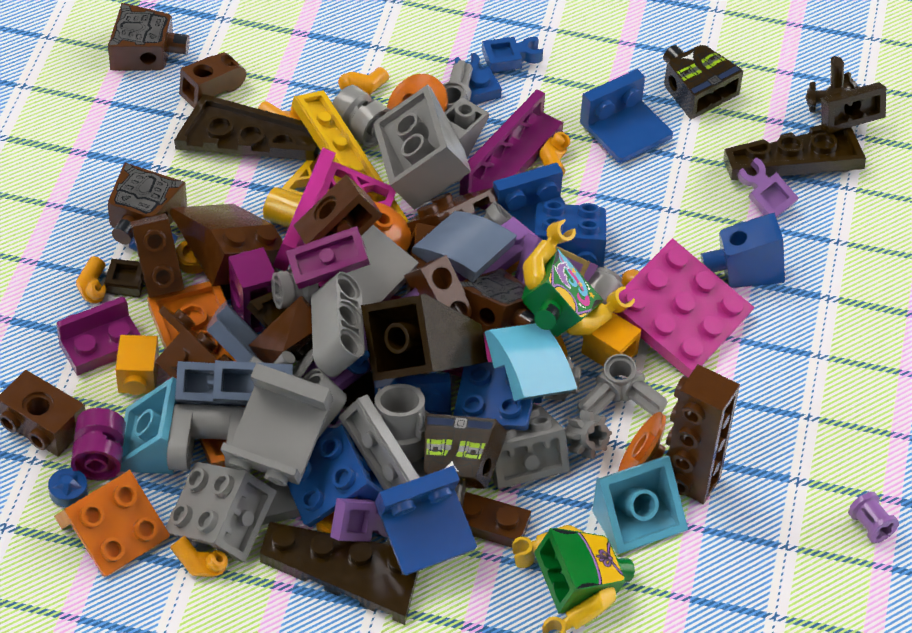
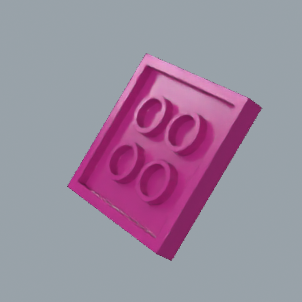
[613,238,755,377]

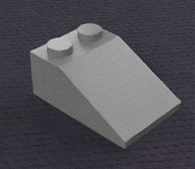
[373,84,471,210]

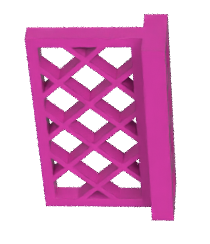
[273,148,396,280]

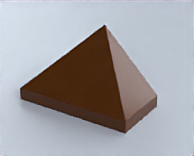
[248,296,312,363]

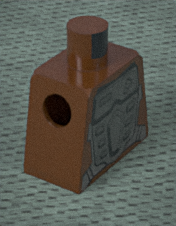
[108,3,190,71]
[108,163,187,245]
[460,268,535,333]

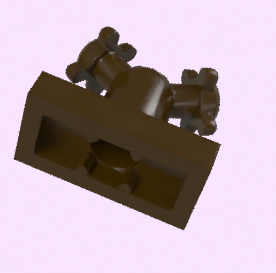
[805,56,887,133]

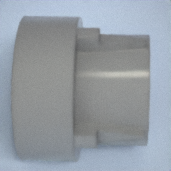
[374,384,428,463]

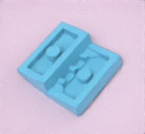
[485,323,577,401]

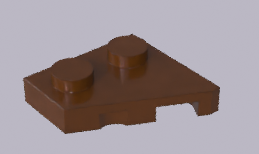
[407,187,498,236]

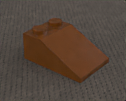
[170,203,283,286]

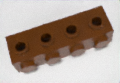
[665,364,740,505]

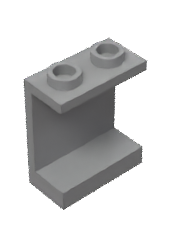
[220,363,333,486]

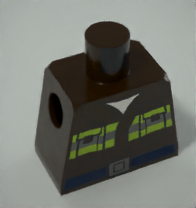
[663,45,744,120]
[424,413,507,507]

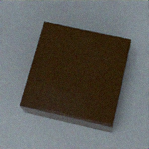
[104,258,144,298]

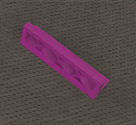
[459,89,564,211]

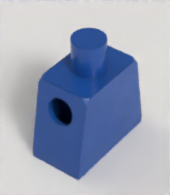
[700,213,785,288]

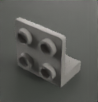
[493,404,570,489]
[166,462,277,562]

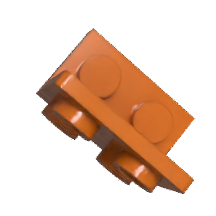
[54,470,170,577]

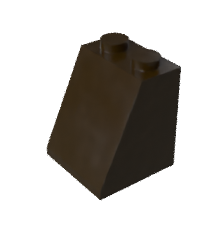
[361,294,488,381]

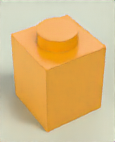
[581,313,641,367]
[115,335,159,395]

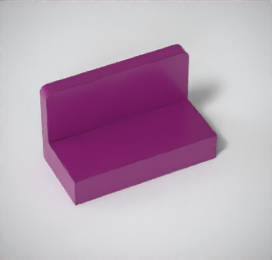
[286,226,370,289]

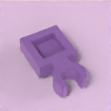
[737,158,799,218]
[330,498,388,541]

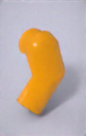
[539,132,571,175]

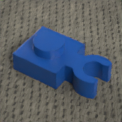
[482,36,543,73]
[455,53,502,105]

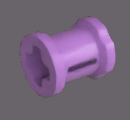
[848,491,899,543]

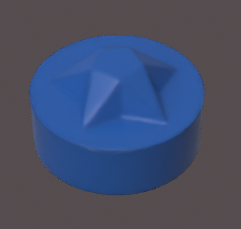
[48,468,88,507]

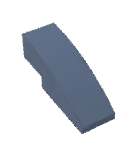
[175,360,293,406]

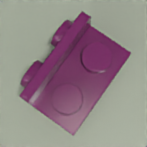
[56,297,141,376]

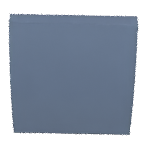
[411,211,517,282]
[207,301,260,362]

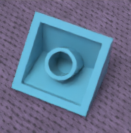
[120,377,177,474]
[592,455,688,554]

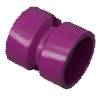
[71,408,126,481]

